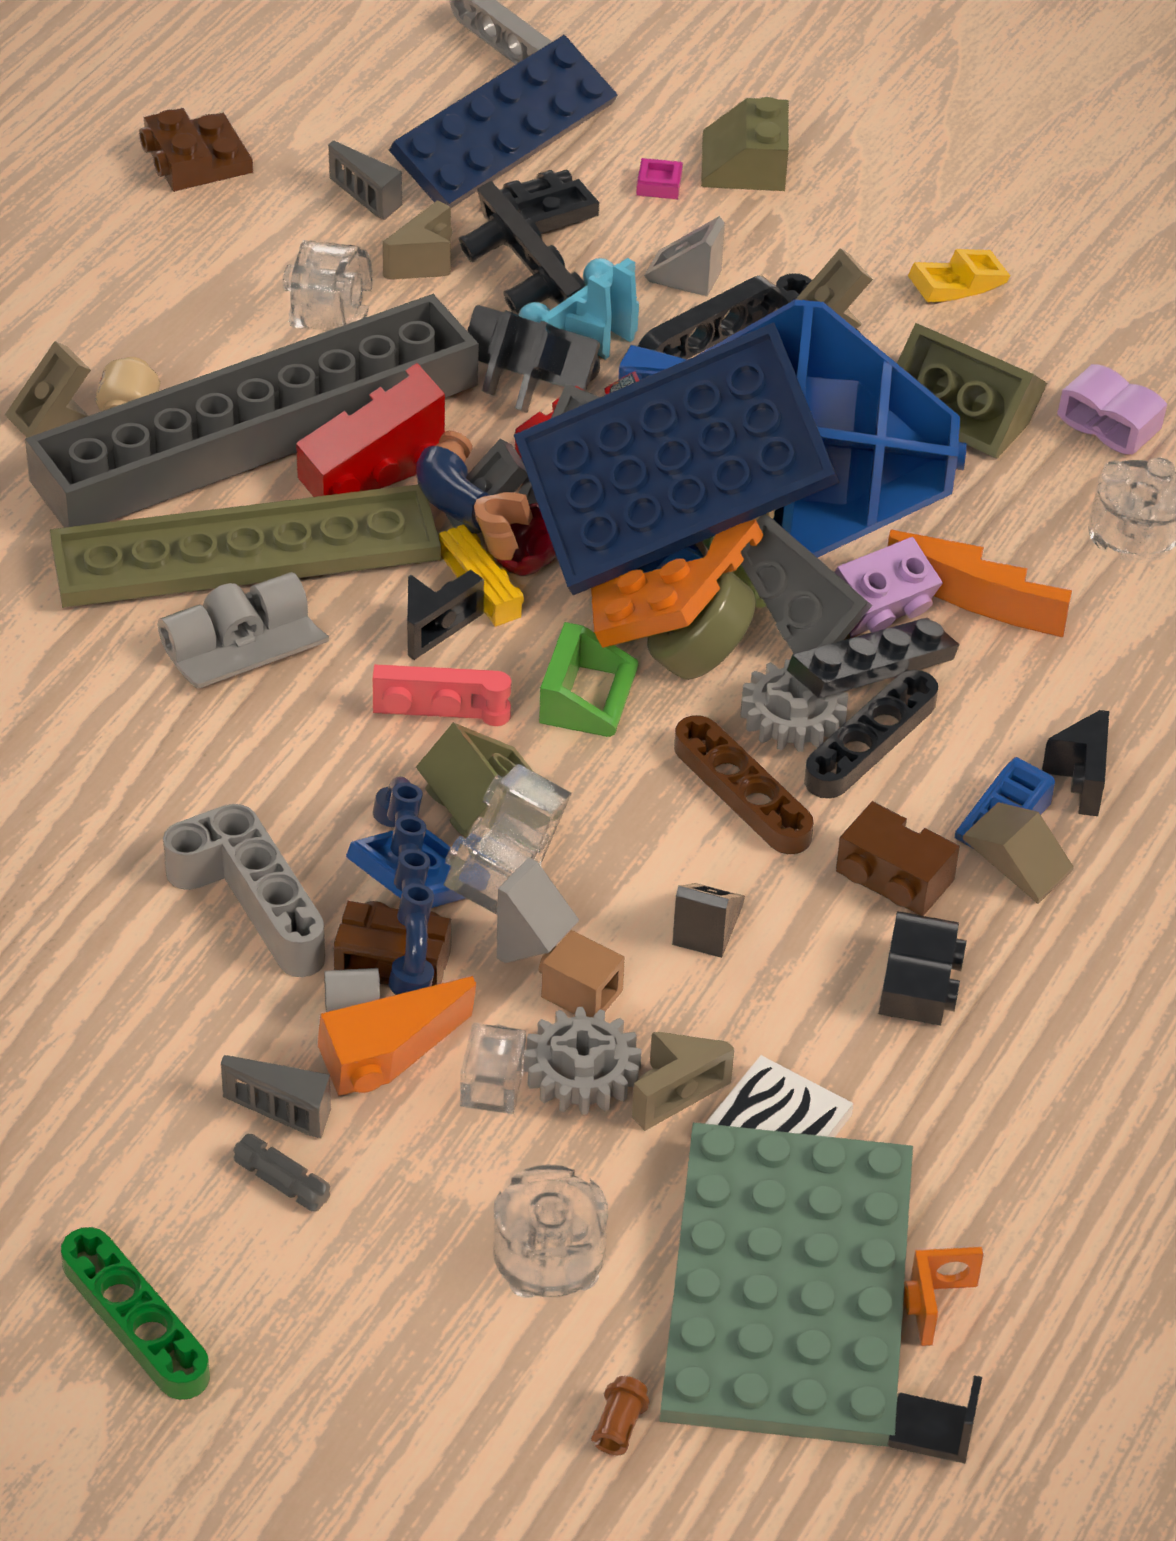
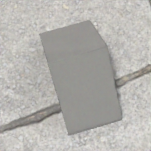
[644,216,725,296]
[497,857,579,963]

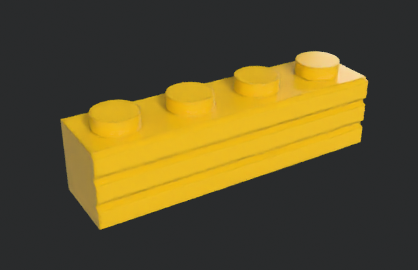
[439,524,524,627]

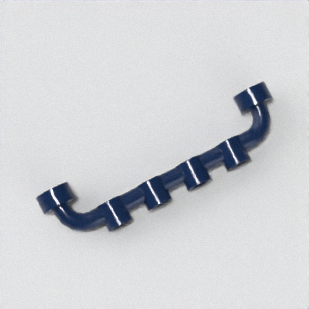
[372,776,434,995]

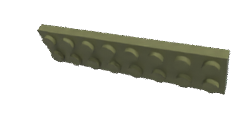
[50,484,441,608]

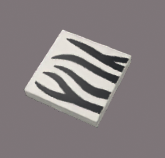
[705,1055,854,1137]

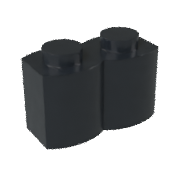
[878,911,967,1026]

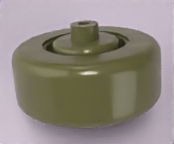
[647,572,756,680]

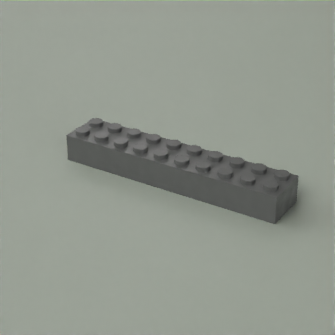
[25,294,478,528]

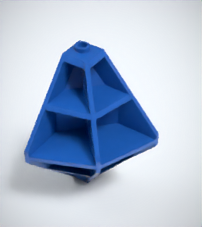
[696,299,967,558]

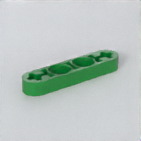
[61,1227,210,1400]

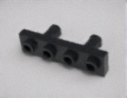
[459,181,586,315]

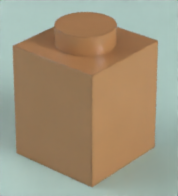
[539,930,625,1017]

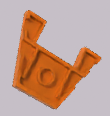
[591,519,763,648]

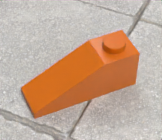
[317,976,477,1096]

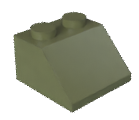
[701,97,789,191]
[416,722,564,843]

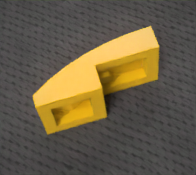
[908,249,1011,302]

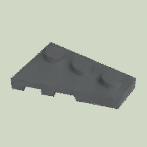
[741,514,873,654]

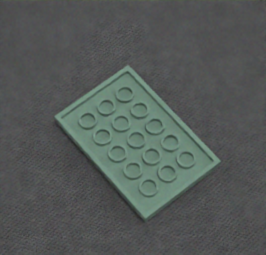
[660,1122,913,1447]

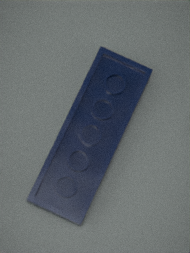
[389,34,618,208]

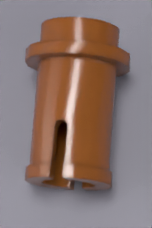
[591,1376,650,1456]

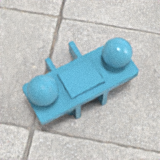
[518,258,639,360]

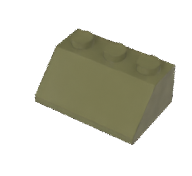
[897,323,1048,458]

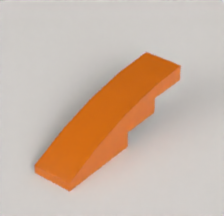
[887,529,1072,637]

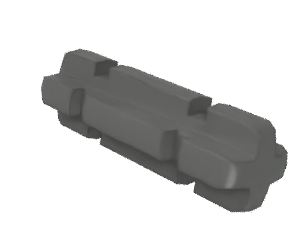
[233,1134,331,1212]

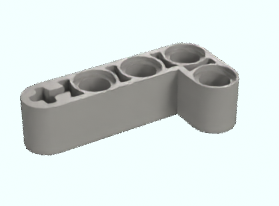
[163,804,325,977]

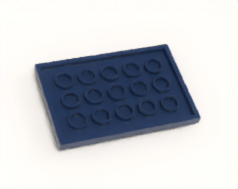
[514,323,840,596]

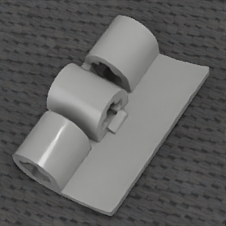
[157,572,329,688]

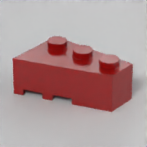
[296,363,445,497]

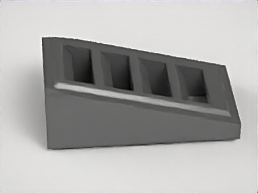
[328,140,402,220]
[221,1055,331,1138]

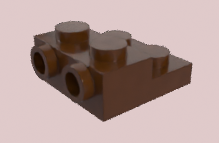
[139,108,253,192]

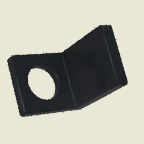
[888,1375,982,1464]

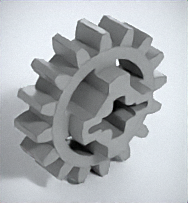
[740,659,848,752]
[523,1007,641,1114]

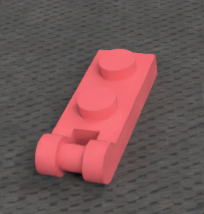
[372,664,512,726]

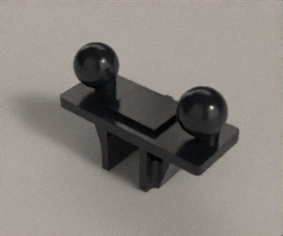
[467,305,600,413]

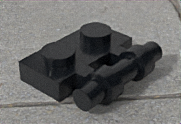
[500,169,599,234]

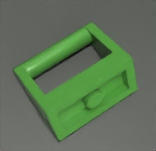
[539,622,639,737]

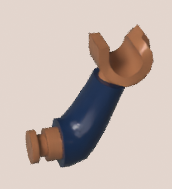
[416,431,533,560]

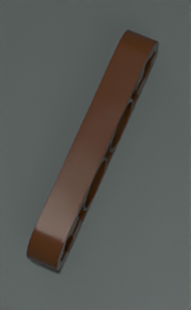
[674,715,814,854]

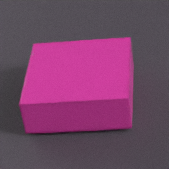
[636,158,683,199]

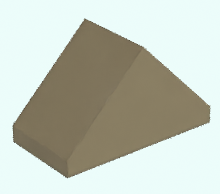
[963,802,1074,904]

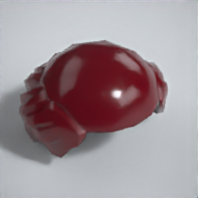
[496,503,556,576]

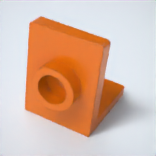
[904,1247,984,1346]

